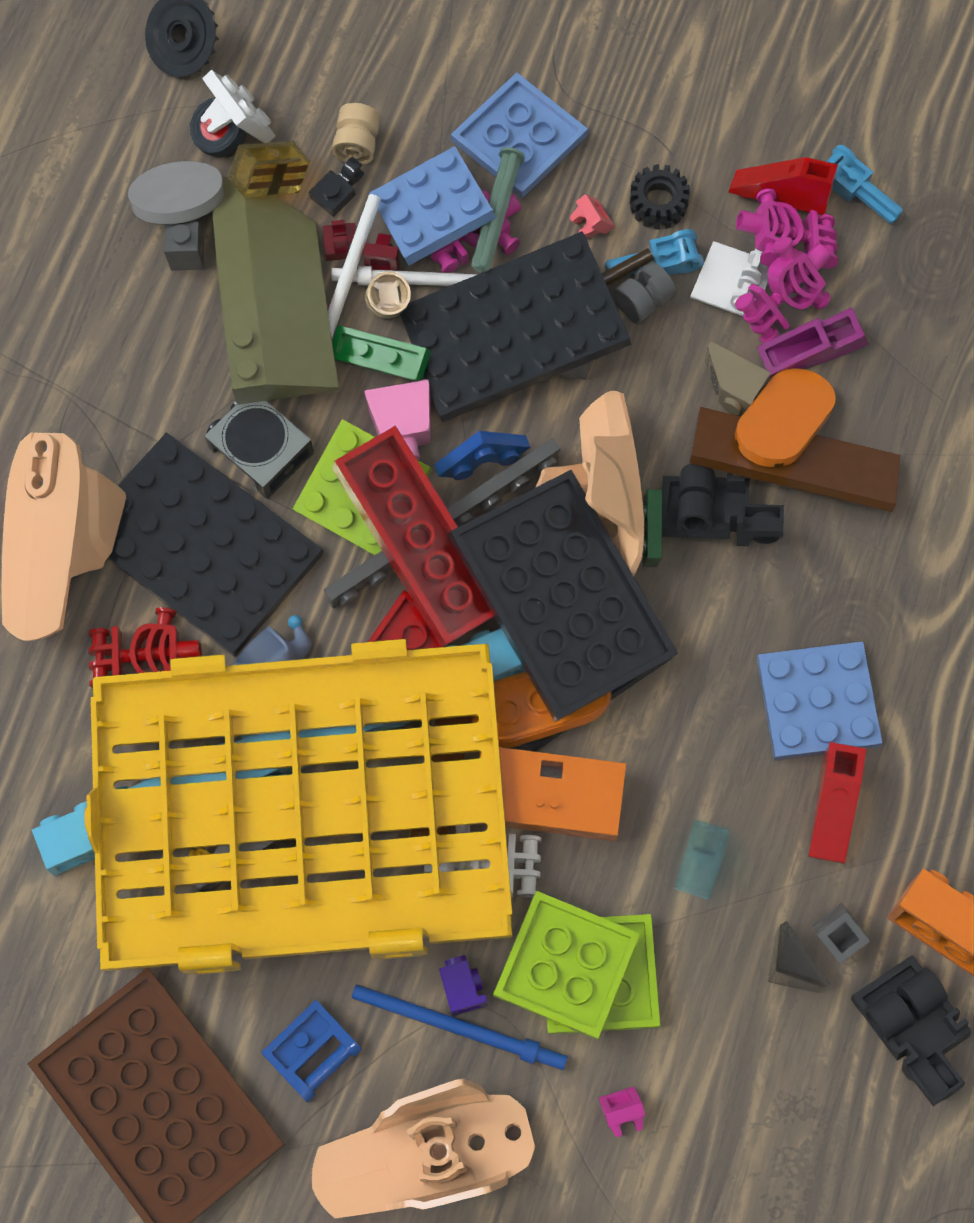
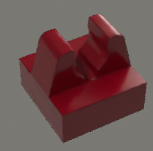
[323,220,356,261]
[363,233,400,271]

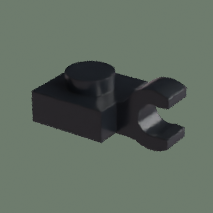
[309,156,364,217]

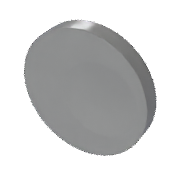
[128,161,225,224]

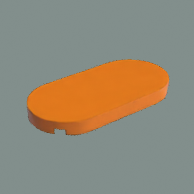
[734,368,836,467]
[471,671,611,748]

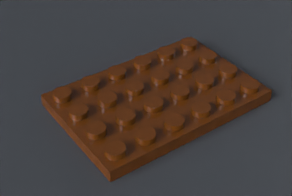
[27,968,285,1223]

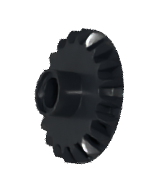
[145,0,219,77]

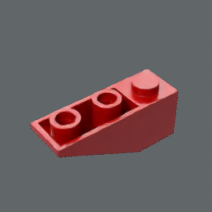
[728,157,838,215]
[808,742,866,864]

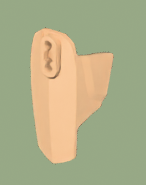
[536,391,644,576]
[2,432,126,641]
[312,1079,535,1219]

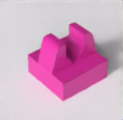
[598,1087,645,1137]

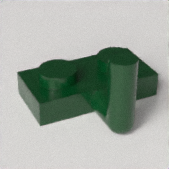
[642,490,662,567]

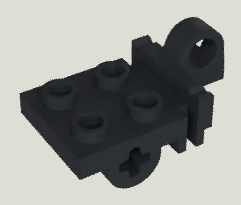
[662,464,784,546]
[851,955,972,1107]

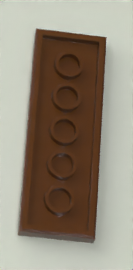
[689,407,901,512]

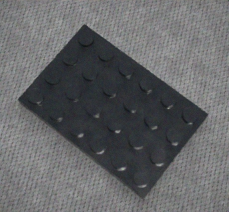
[400,231,631,422]
[107,432,324,658]
[448,470,678,722]

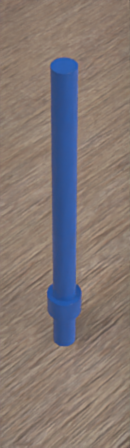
[352,984,568,1070]

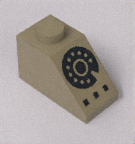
[705,341,771,416]

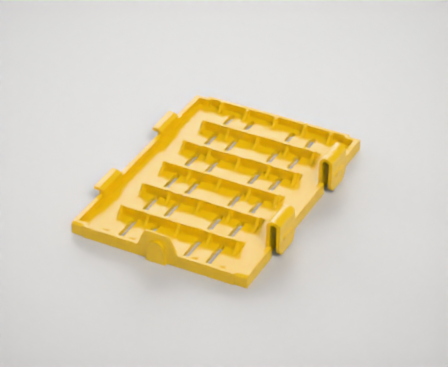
[84,639,513,975]

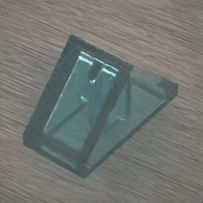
[674,819,730,900]

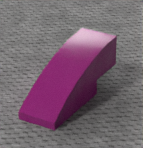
[757,307,869,378]

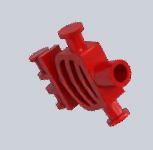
[88,607,202,688]

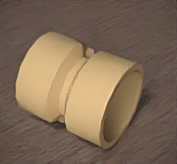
[332,103,380,165]
[365,271,411,319]

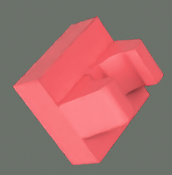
[570,194,615,238]

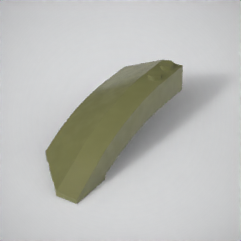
[213,175,339,405]

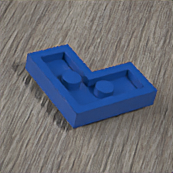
[434,431,530,480]

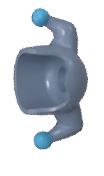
[233,615,312,665]

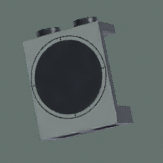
[205,400,314,500]

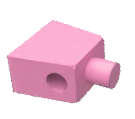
[365,380,431,460]

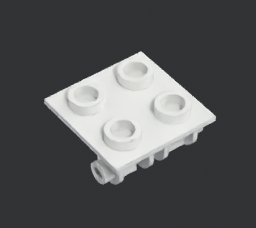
[690,241,769,316]

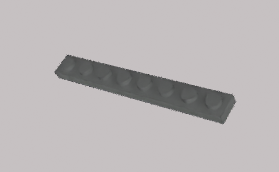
[324,438,561,608]

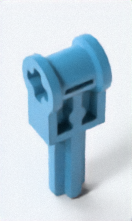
[826,145,903,224]
[605,229,704,276]

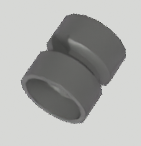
[613,261,677,324]

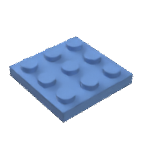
[451,72,588,199]
[369,146,496,266]
[757,642,882,760]

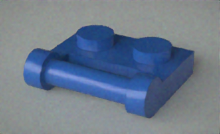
[261,1000,363,1103]

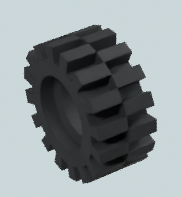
[629,164,690,230]

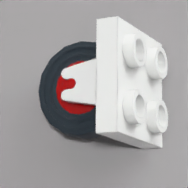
[190,70,276,157]

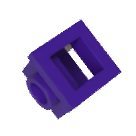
[439,955,488,1017]

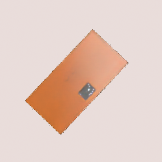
[480,747,626,842]

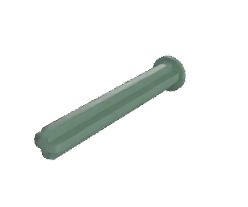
[471,147,525,272]

